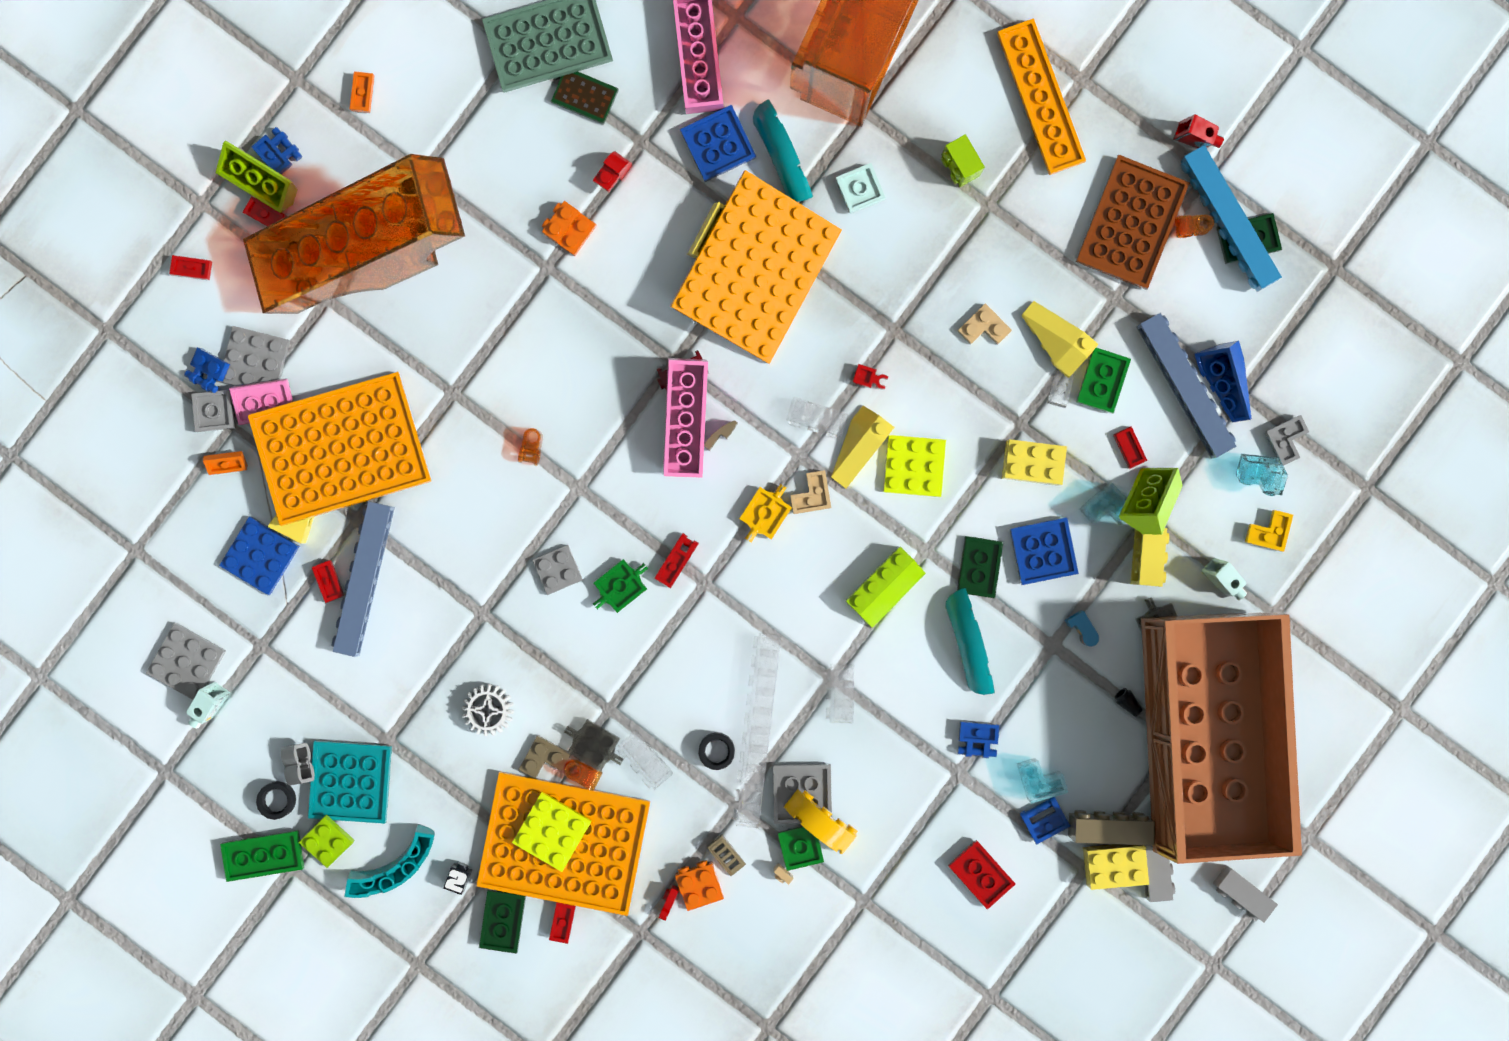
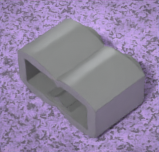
[281,743,314,785]

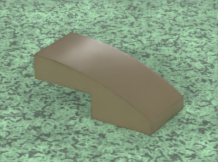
[704,420,738,451]

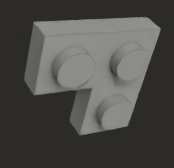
[1265,415,1309,466]

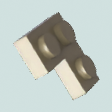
[519,735,572,779]

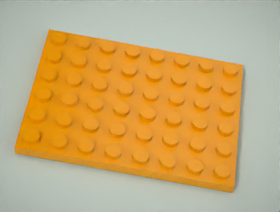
[670,170,842,364]
[248,372,432,526]
[477,771,650,916]

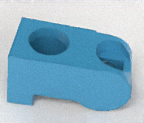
[1064,610,1099,647]

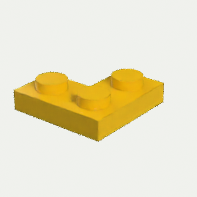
[1245,510,1293,552]

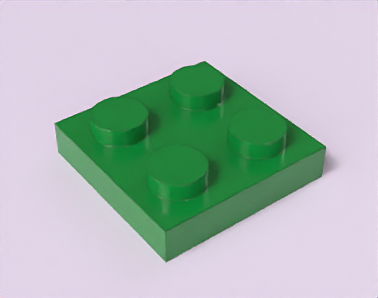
[778,826,824,871]

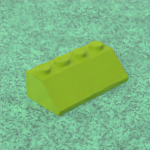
[215,140,298,213]
[1119,468,1183,535]
[845,546,926,628]

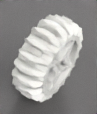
[462,684,514,736]

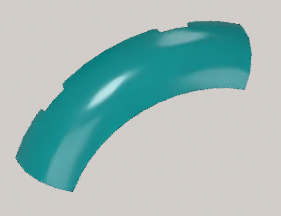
[753,99,813,201]
[945,588,995,695]
[344,825,435,898]

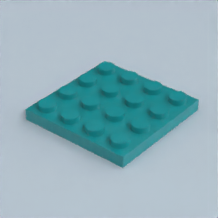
[308,741,392,824]

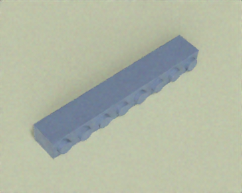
[1136,313,1237,459]
[331,501,395,657]

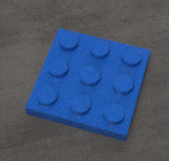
[680,105,756,182]
[219,517,300,595]
[1010,518,1079,585]

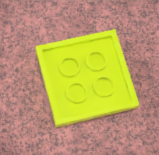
[884,435,946,497]
[512,792,592,872]

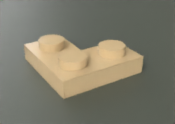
[958,303,1012,345]
[790,470,831,514]

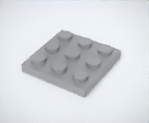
[219,326,290,386]
[146,623,226,700]
[773,764,832,824]

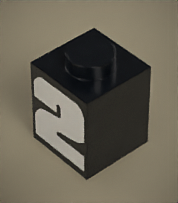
[443,862,473,895]

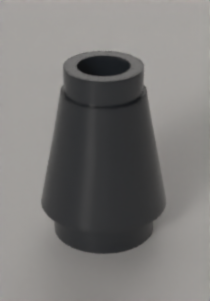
[1115,688,1143,716]

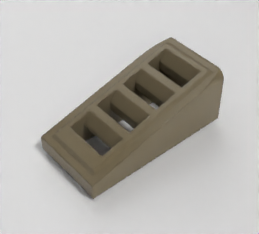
[707,834,746,876]

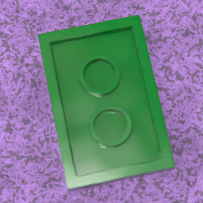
[1076,347,1131,414]

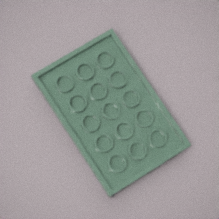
[482,0,613,93]

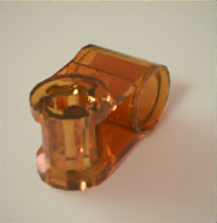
[1175,215,1214,238]
[518,428,543,466]
[565,759,603,791]

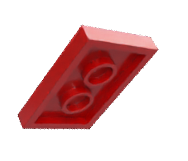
[948,840,1016,910]

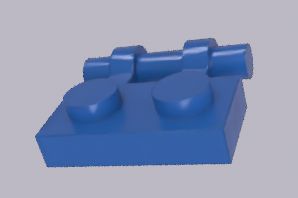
[252,127,302,175]
[184,347,230,393]
[958,721,999,758]

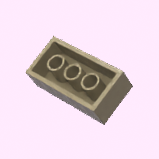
[1068,810,1155,846]

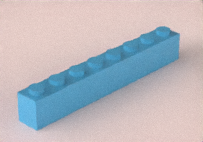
[1180,145,1282,292]

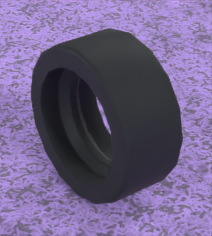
[698,732,735,770]
[256,781,296,820]

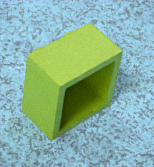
[941,134,985,187]

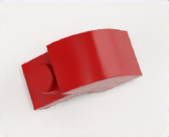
[593,151,632,193]

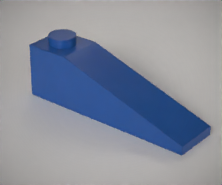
[1195,340,1252,422]

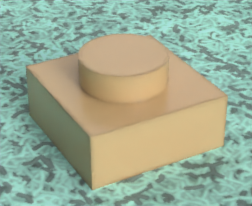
[774,863,794,885]

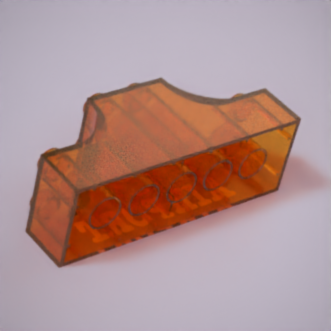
[243,154,465,314]

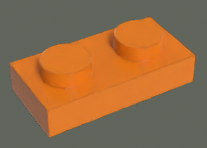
[350,71,375,113]
[203,451,248,475]

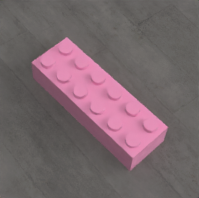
[673,0,724,114]
[663,358,708,478]

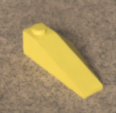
[1022,301,1098,378]

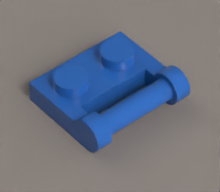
[1019,795,1070,845]

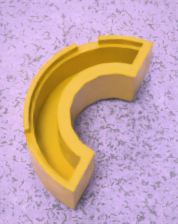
[784,789,858,854]

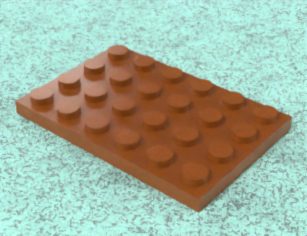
[1076,155,1190,290]

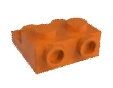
[542,201,597,256]
[675,860,724,911]

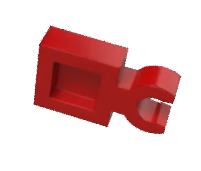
[852,364,888,390]
[659,884,679,921]

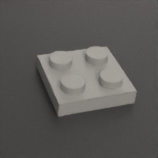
[191,390,236,432]
[533,545,583,595]

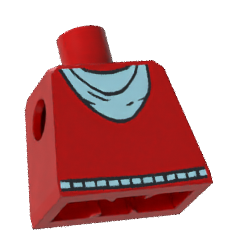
[1173,114,1224,148]

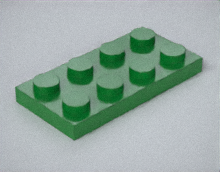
[220,830,304,882]

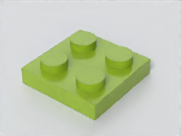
[299,814,355,868]

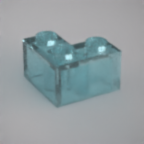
[1236,454,1288,496]
[1079,483,1127,525]
[1017,758,1069,804]

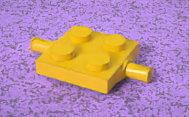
[739,484,792,543]

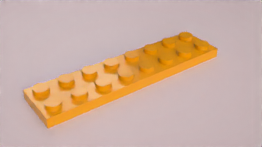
[997,18,1086,175]

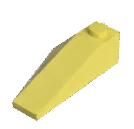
[831,406,895,489]

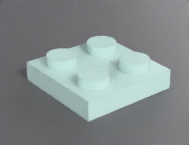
[836,163,886,214]

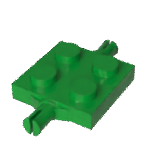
[592,559,648,613]

